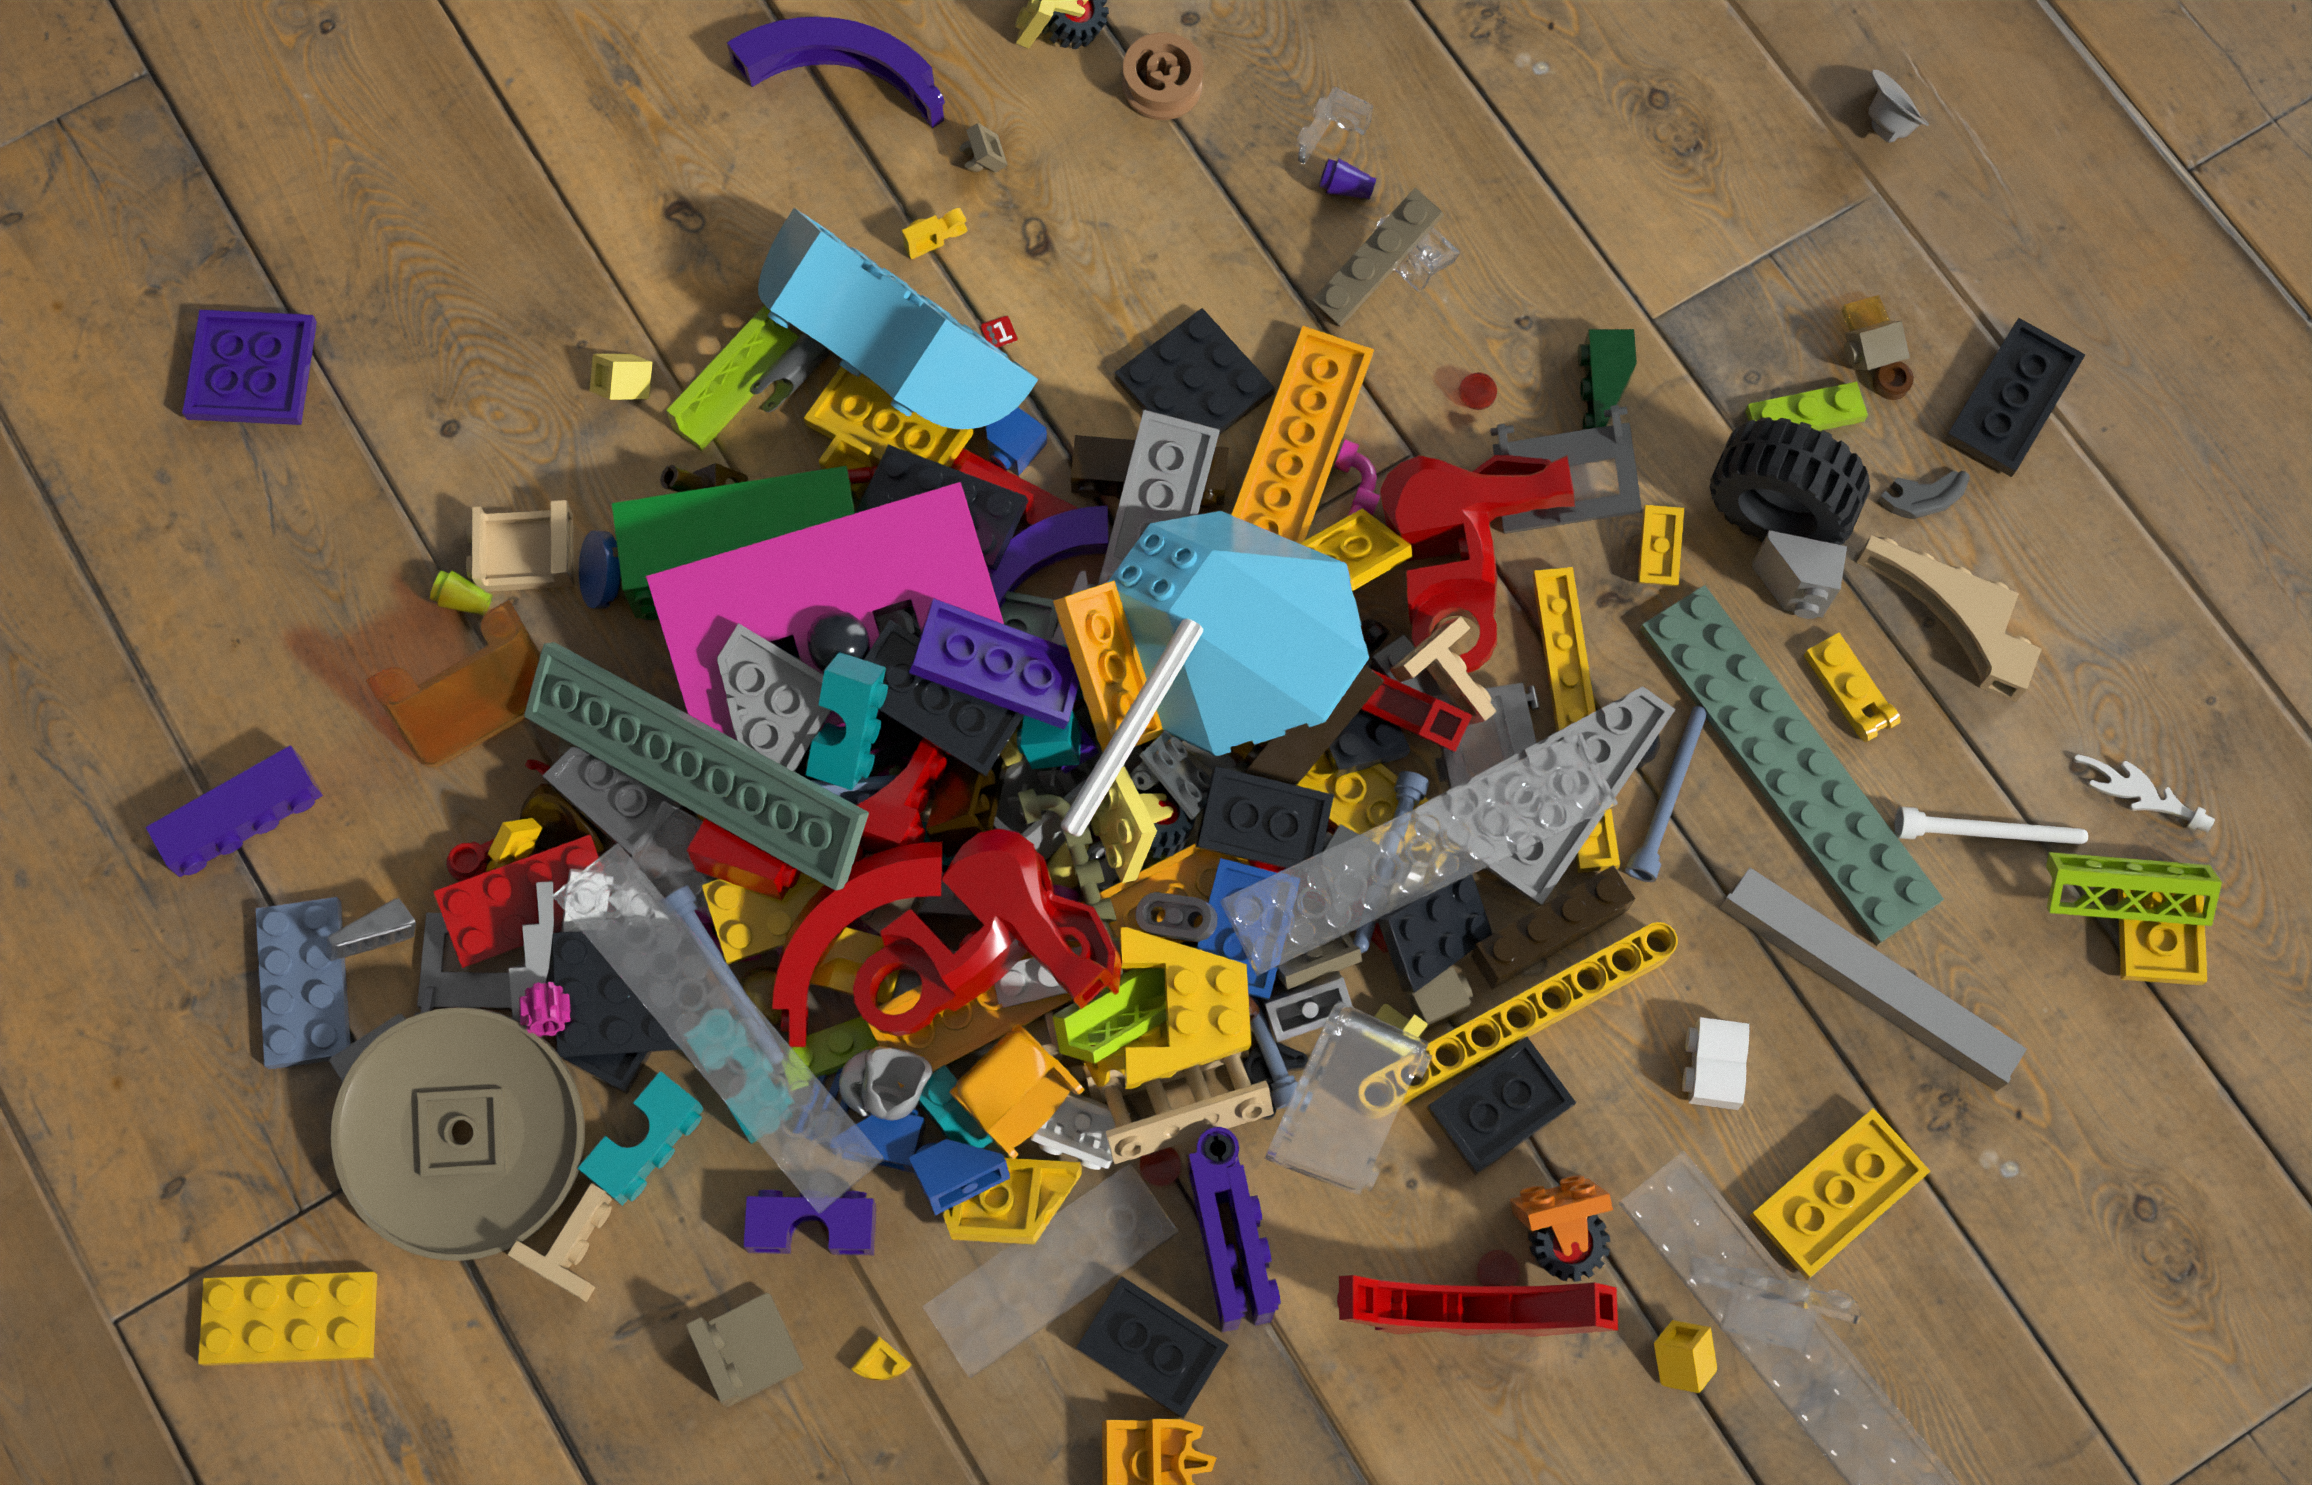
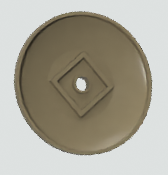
[331,1007,585,1261]

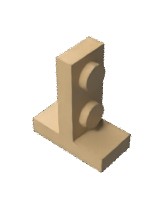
[1390,616,1496,725]
[508,1183,613,1302]

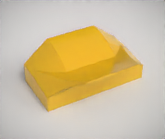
[810,927,900,1004]

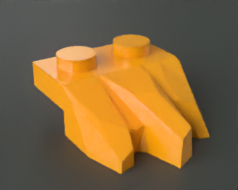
[1102,1419,1217,1485]

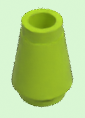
[430,570,493,616]

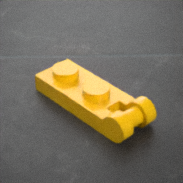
[1803,632,1901,742]

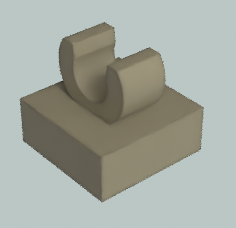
[959,123,1008,172]

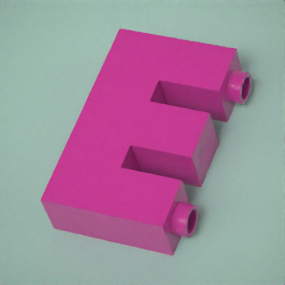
[646,482,1004,741]

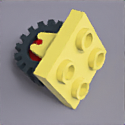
[1015,0,1109,49]
[1091,767,1196,883]

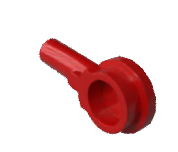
[446,838,495,881]

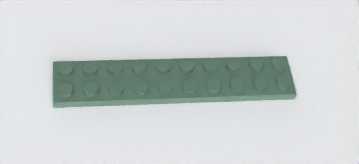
[1640,585,1944,946]
[524,642,869,891]

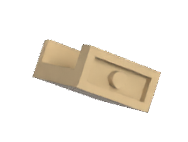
[466,500,574,592]

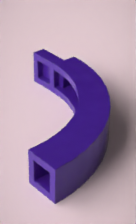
[726,17,945,128]
[987,506,1109,609]

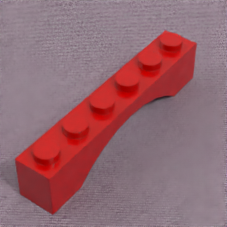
[1361,669,1473,752]

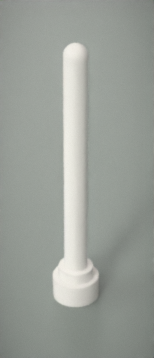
[1894,806,2088,844]

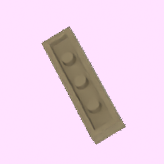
[1312,187,1444,327]

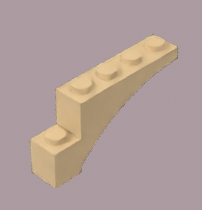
[1857,535,2042,702]

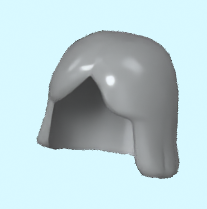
[861,1046,932,1121]

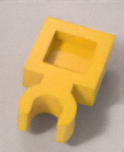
[902,208,968,260]

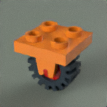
[1509,1175,1613,1282]

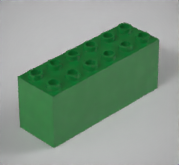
[612,466,856,620]

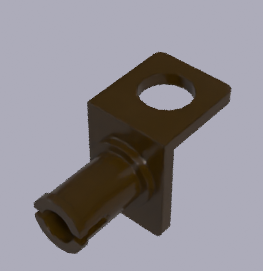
[660,463,748,492]

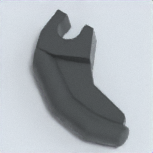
[1877,471,1970,519]

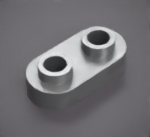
[1136,892,1218,942]

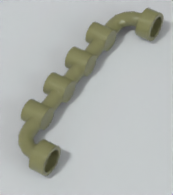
[1017,788,1124,977]

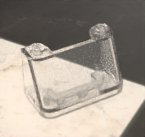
[1264,1000,1432,1195]

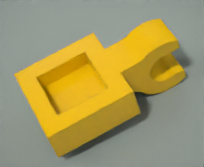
[486,818,542,872]

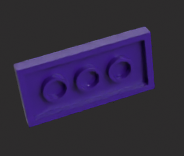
[909,598,1080,729]

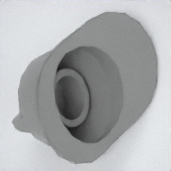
[1868,70,1929,143]

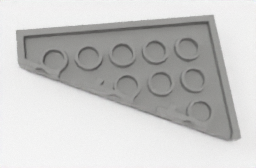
[1411,686,1675,906]

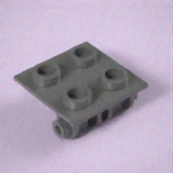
[1131,730,1210,820]

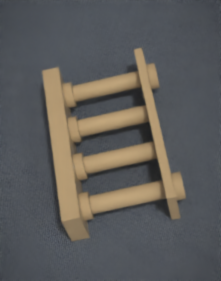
[1083,1050,1274,1165]

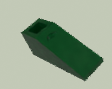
[1578,329,1637,430]

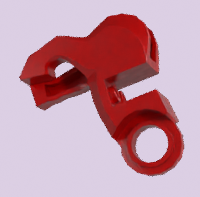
[1380,455,1575,673]
[853,829,1122,1036]

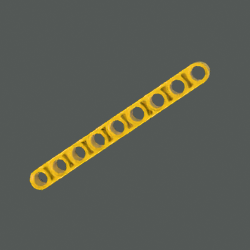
[1355,922,1678,1119]

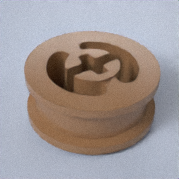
[1122,32,1204,120]

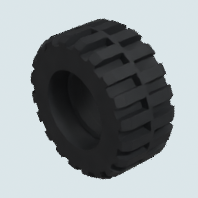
[1710,417,1870,545]

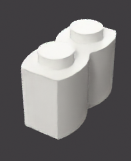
[1682,1017,1749,1110]

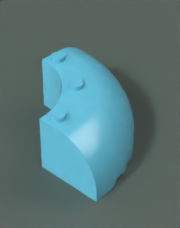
[758,208,1038,429]

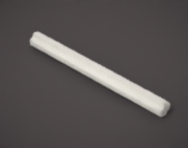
[1061,618,1203,837]

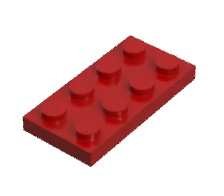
[433,834,617,968]

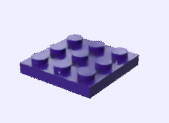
[182,310,317,425]

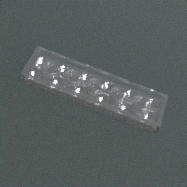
[922,1163,1178,1379]

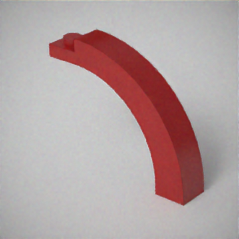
[772,842,942,1047]

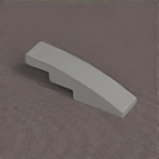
[509,881,554,1022]

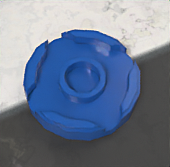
[579,530,621,609]

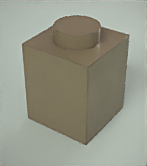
[1844,321,1910,370]
[1405,967,1473,1031]

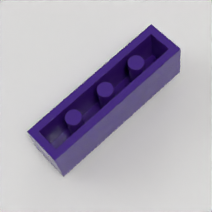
[146,745,323,877]

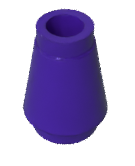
[1319,158,1376,200]

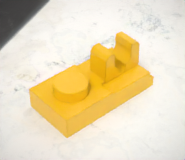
[1637,505,1684,586]

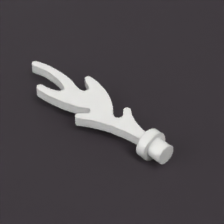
[2074,755,2215,833]

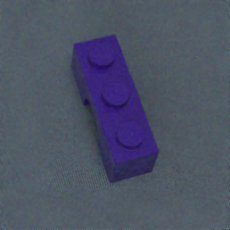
[744,1190,876,1255]

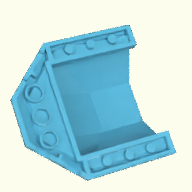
[1107,511,1369,756]

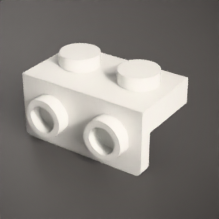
[1031,1091,1130,1170]

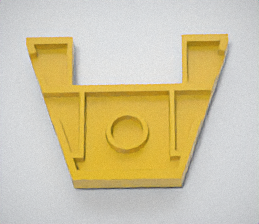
[1119,927,1251,1089]

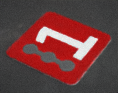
[981,316,1018,348]

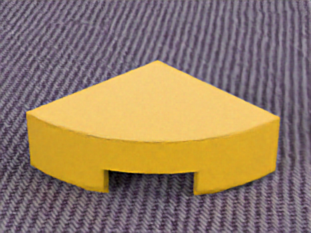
[851,1336,912,1381]

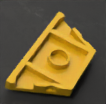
[941,1158,1082,1245]

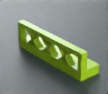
[666,305,799,452]
[2046,852,2222,926]
[1052,968,1166,1064]

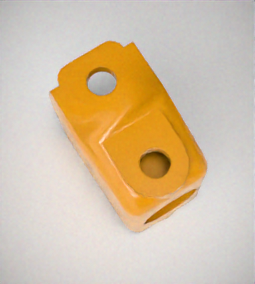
[949,1024,1084,1160]

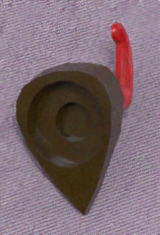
[520,759,604,852]

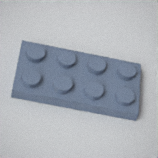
[256,897,351,1070]

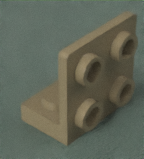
[686,1293,804,1408]

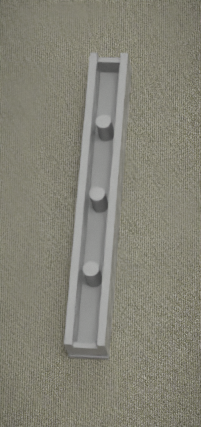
[1719,867,2027,1092]

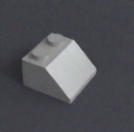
[1752,530,1847,619]

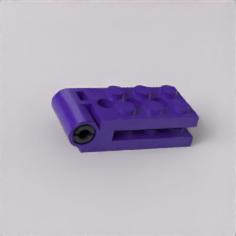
[1187,1127,1281,1332]

